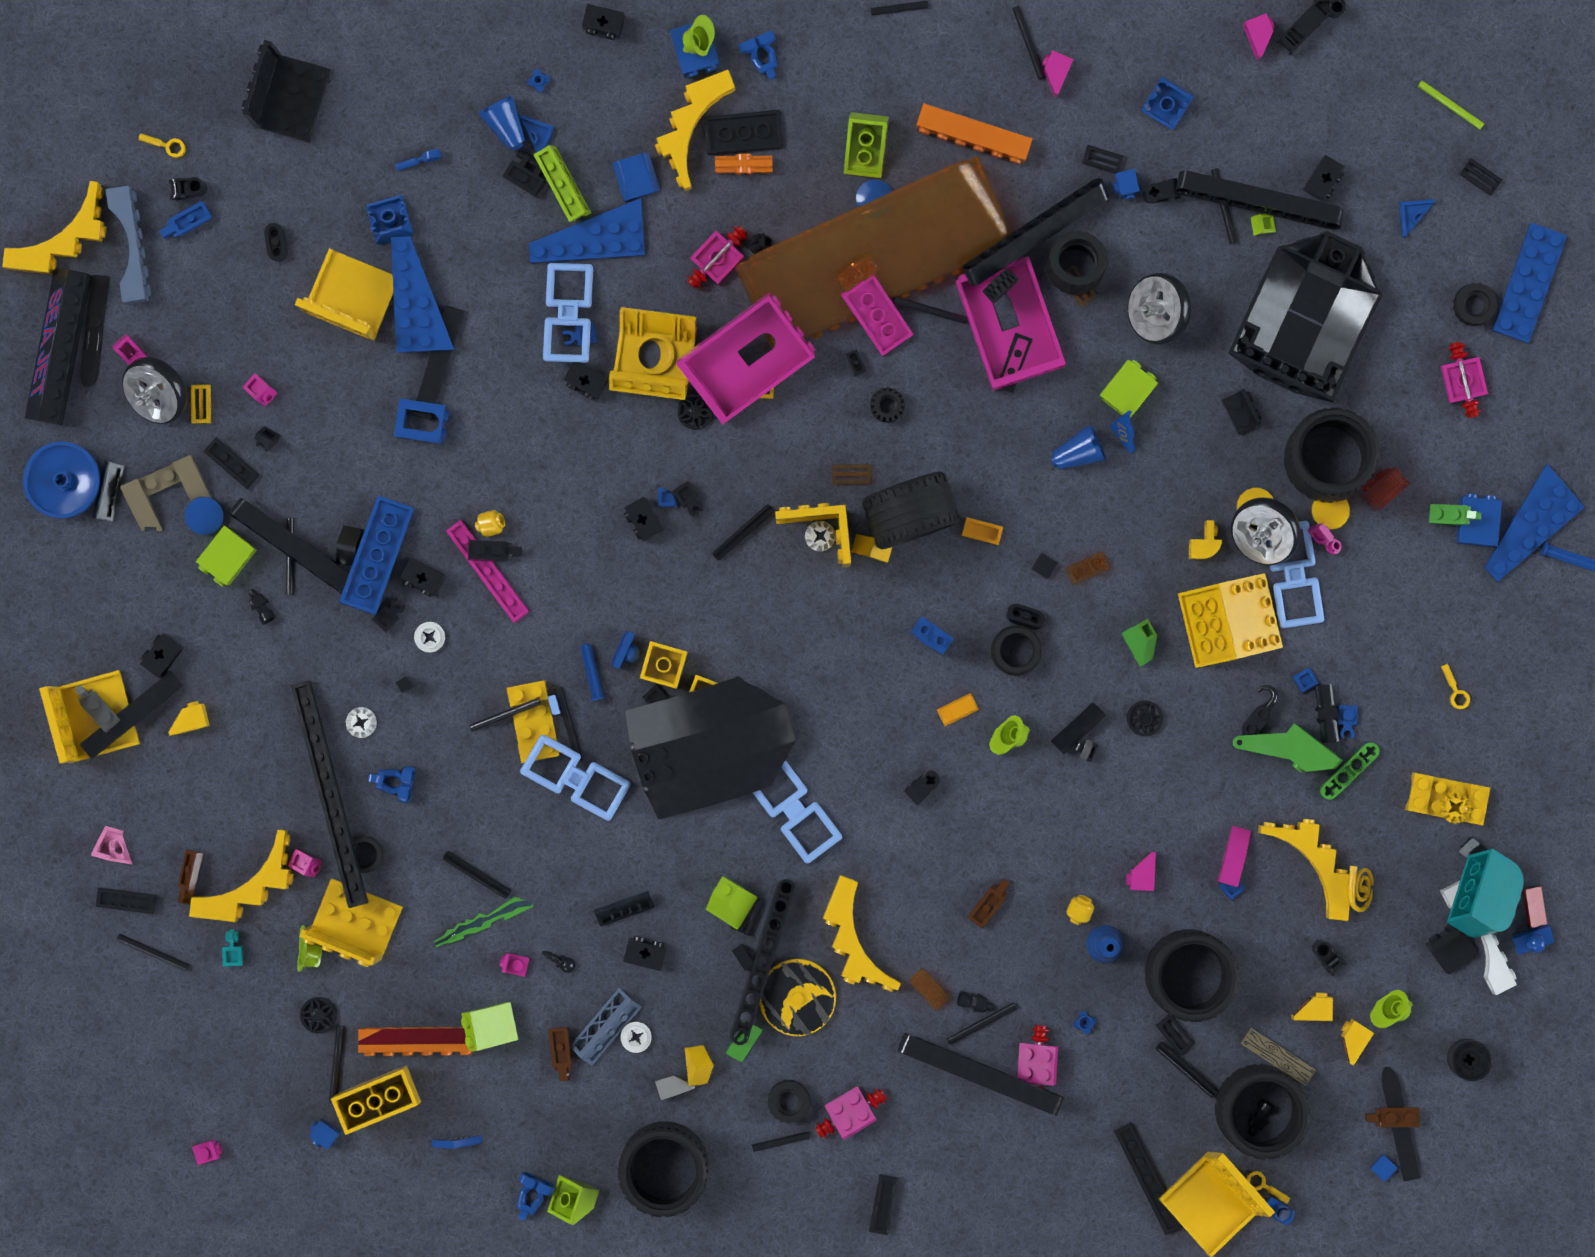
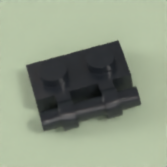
[502,150,545,197]

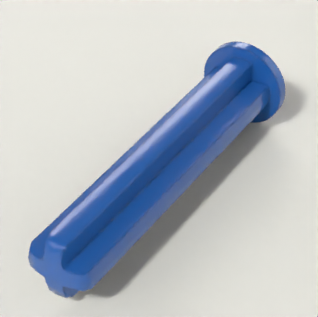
[1540,542,1595,571]
[580,644,606,702]

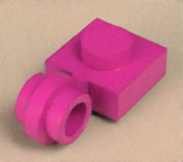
[1307,523,1342,555]

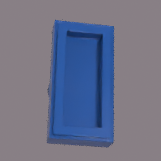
[610,630,640,669]
[1512,924,1554,955]

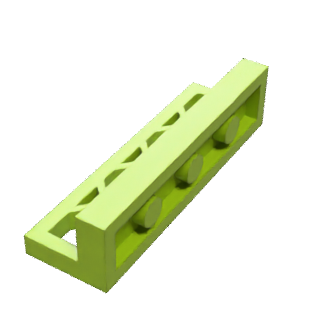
[533,145,592,222]

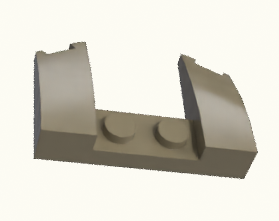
[120,455,211,532]

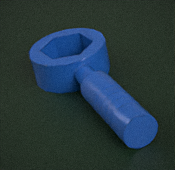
[395,149,442,171]

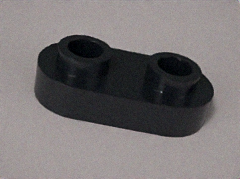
[264,223,287,262]
[1006,604,1045,630]

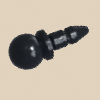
[542,951,575,973]

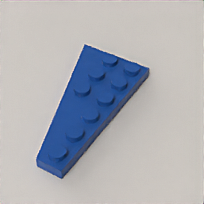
[529,198,645,263]
[391,236,454,353]
[1484,464,1585,582]

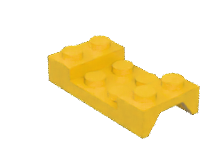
[507,680,560,763]
[1405,772,1490,825]

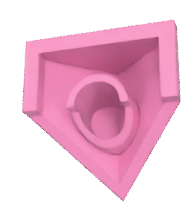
[91,826,133,865]

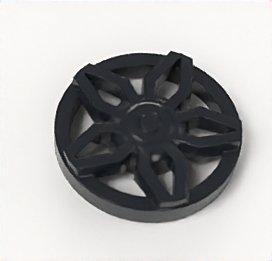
[677,394,713,430]
[1127,701,1163,736]
[300,997,337,1033]

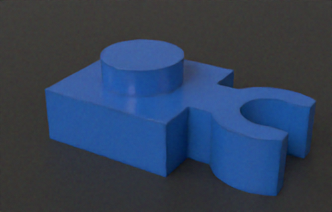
[563,324,598,346]
[1337,705,1358,738]

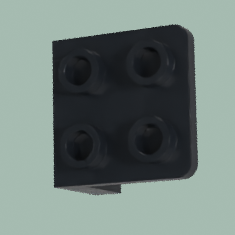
[1425,924,1478,974]

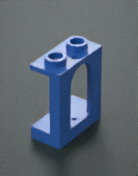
[394,398,450,445]
[909,617,954,655]

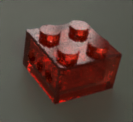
[1360,467,1410,512]

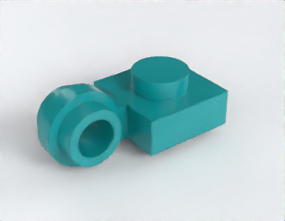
[222,929,244,966]

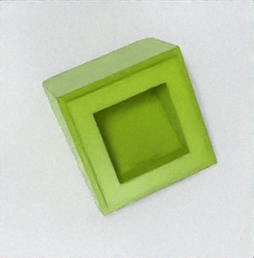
[1251,214,1276,236]

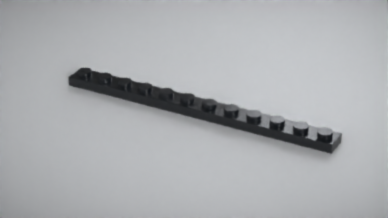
[291,680,369,908]

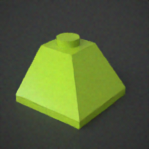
[706,876,758,930]
[547,1175,600,1225]

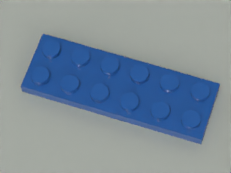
[1492,223,1567,344]
[339,496,414,616]

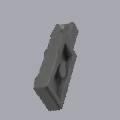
[75,685,121,733]

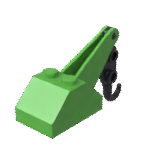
[1233,685,1343,772]

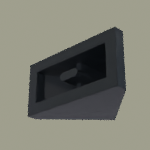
[336,525,362,566]

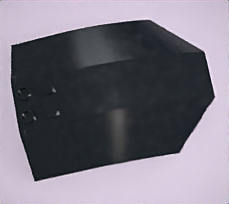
[1228,231,1383,403]
[625,676,797,819]

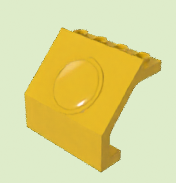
[609,307,698,400]

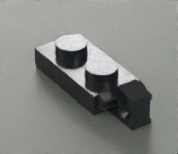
[468,540,522,562]

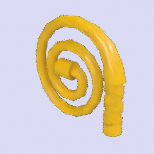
[1347,866,1374,912]

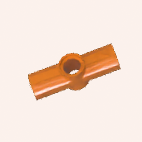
[715,154,772,175]

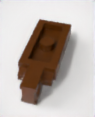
[178,849,203,904]
[967,878,1010,929]
[548,1026,573,1081]
[1365,1107,1420,1127]

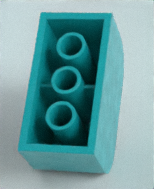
[1447,849,1523,938]

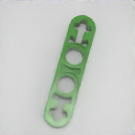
[1320,742,1380,800]

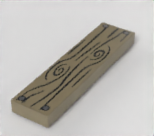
[1240,1027,1316,1086]

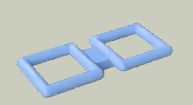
[543,263,593,363]
[1266,521,1324,629]
[520,735,631,821]
[753,760,842,864]

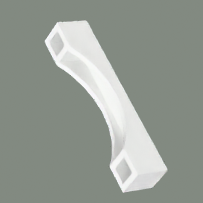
[1440,881,1517,995]

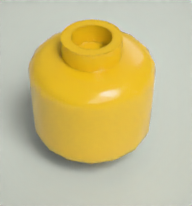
[475,510,505,537]
[1066,895,1095,925]

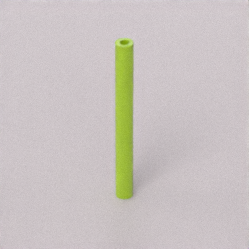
[1417,80,1484,130]

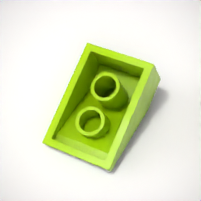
[843,112,889,178]

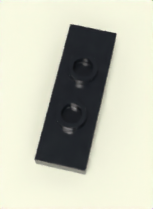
[93,461,124,522]
[95,887,156,914]
[594,891,655,927]
[869,1174,899,1235]

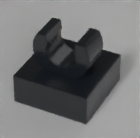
[254,426,281,452]
[1074,740,1098,762]

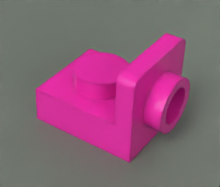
[242,373,277,407]
[288,849,323,878]
[499,952,530,977]
[192,1139,222,1165]

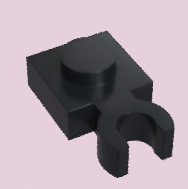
[672,481,703,517]
[372,598,406,633]

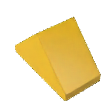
[851,534,892,563]
[685,1045,714,1086]

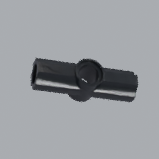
[1315,684,1339,743]

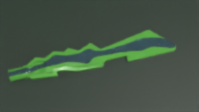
[434,897,533,947]

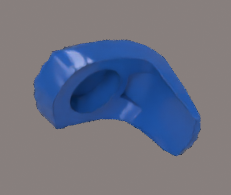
[1266,1197,1295,1225]

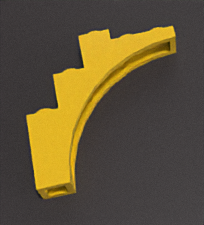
[655,70,735,191]
[2,181,107,275]
[1258,819,1350,921]
[189,829,293,922]
[823,875,901,992]

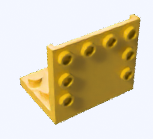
[295,248,394,341]
[775,503,851,568]
[1178,573,1283,668]
[39,670,140,764]
[299,878,403,967]
[1158,1152,1275,1257]

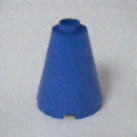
[478,95,525,151]
[1050,425,1106,469]
[1086,925,1125,964]

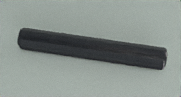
[712,504,774,560]
[443,851,511,899]
[1155,1042,1218,1098]

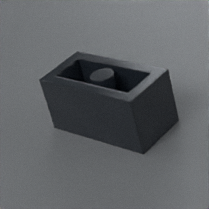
[845,349,866,377]
[396,676,415,693]
[732,944,753,971]

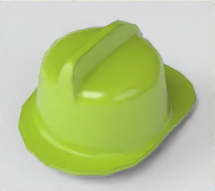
[683,15,715,56]
[989,715,1030,755]
[297,925,322,972]
[1370,990,1413,1028]

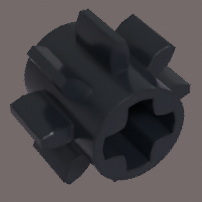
[749,233,773,257]

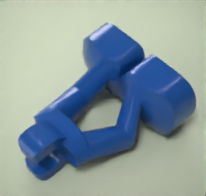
[739,31,778,80]
[368,766,416,804]
[516,1172,556,1221]

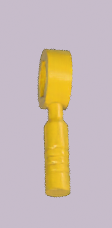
[139,133,186,158]
[1441,663,1470,709]
[1246,1171,1290,1204]

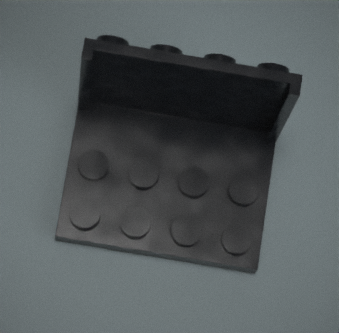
[241,40,331,143]

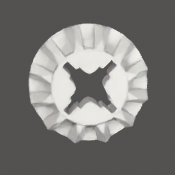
[805,521,836,552]
[414,622,445,652]
[345,707,377,738]
[621,1021,652,1053]

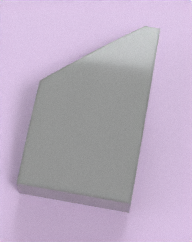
[655,1075,695,1100]

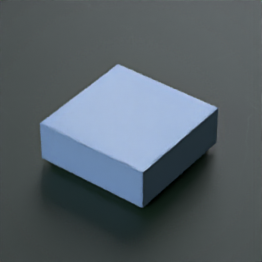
[548,695,561,715]

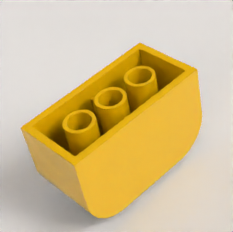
[331,1066,421,1135]

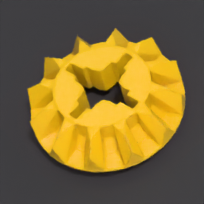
[1440,792,1471,823]

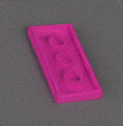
[841,272,914,356]

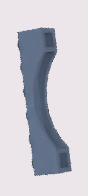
[106,186,151,305]

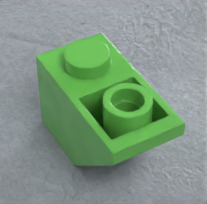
[1122,619,1157,666]

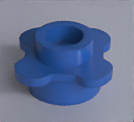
[527,69,550,92]
[1074,1011,1096,1034]

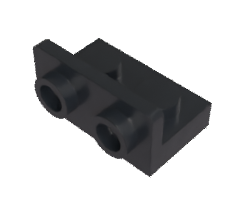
[1221,389,1262,434]

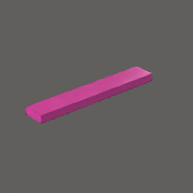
[446,520,529,623]

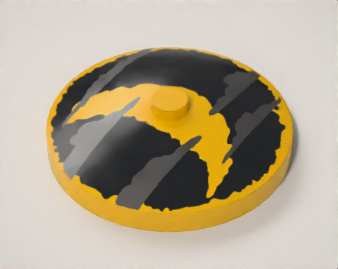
[760,959,836,1036]

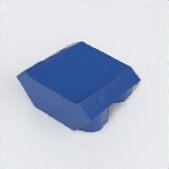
[1141,76,1194,130]
[612,152,661,202]
[366,195,413,245]

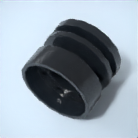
[1447,1039,1492,1081]

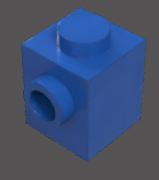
[1113,169,1140,200]
[309,1118,341,1150]

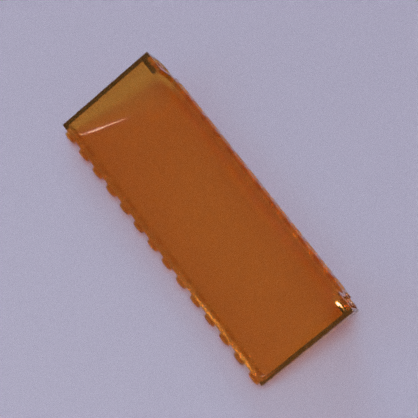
[735,157,1012,350]

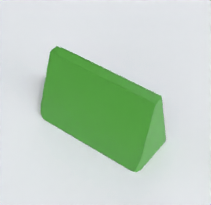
[726,1020,762,1063]

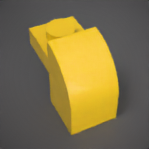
[1189,520,1222,560]

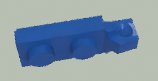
[159,201,213,239]

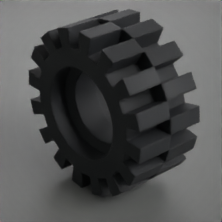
[983,268,1018,303]
[870,387,905,423]

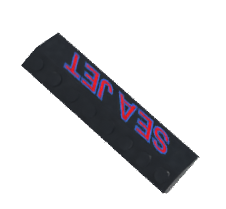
[25,269,92,425]

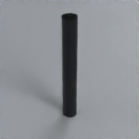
[870,1,928,16]
[752,1131,810,1152]

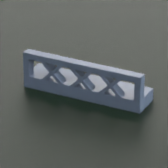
[571,988,642,1065]

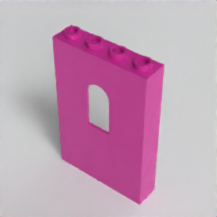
[955,256,1066,391]
[676,293,816,425]

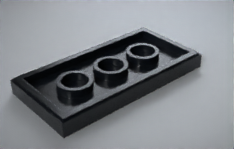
[704,110,783,155]

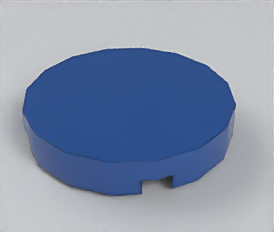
[185,497,223,535]

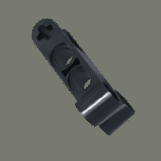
[1276,0,1346,55]

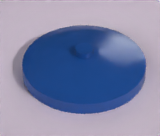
[23,441,101,519]

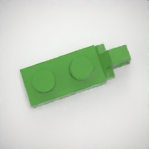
[1429,504,1482,525]

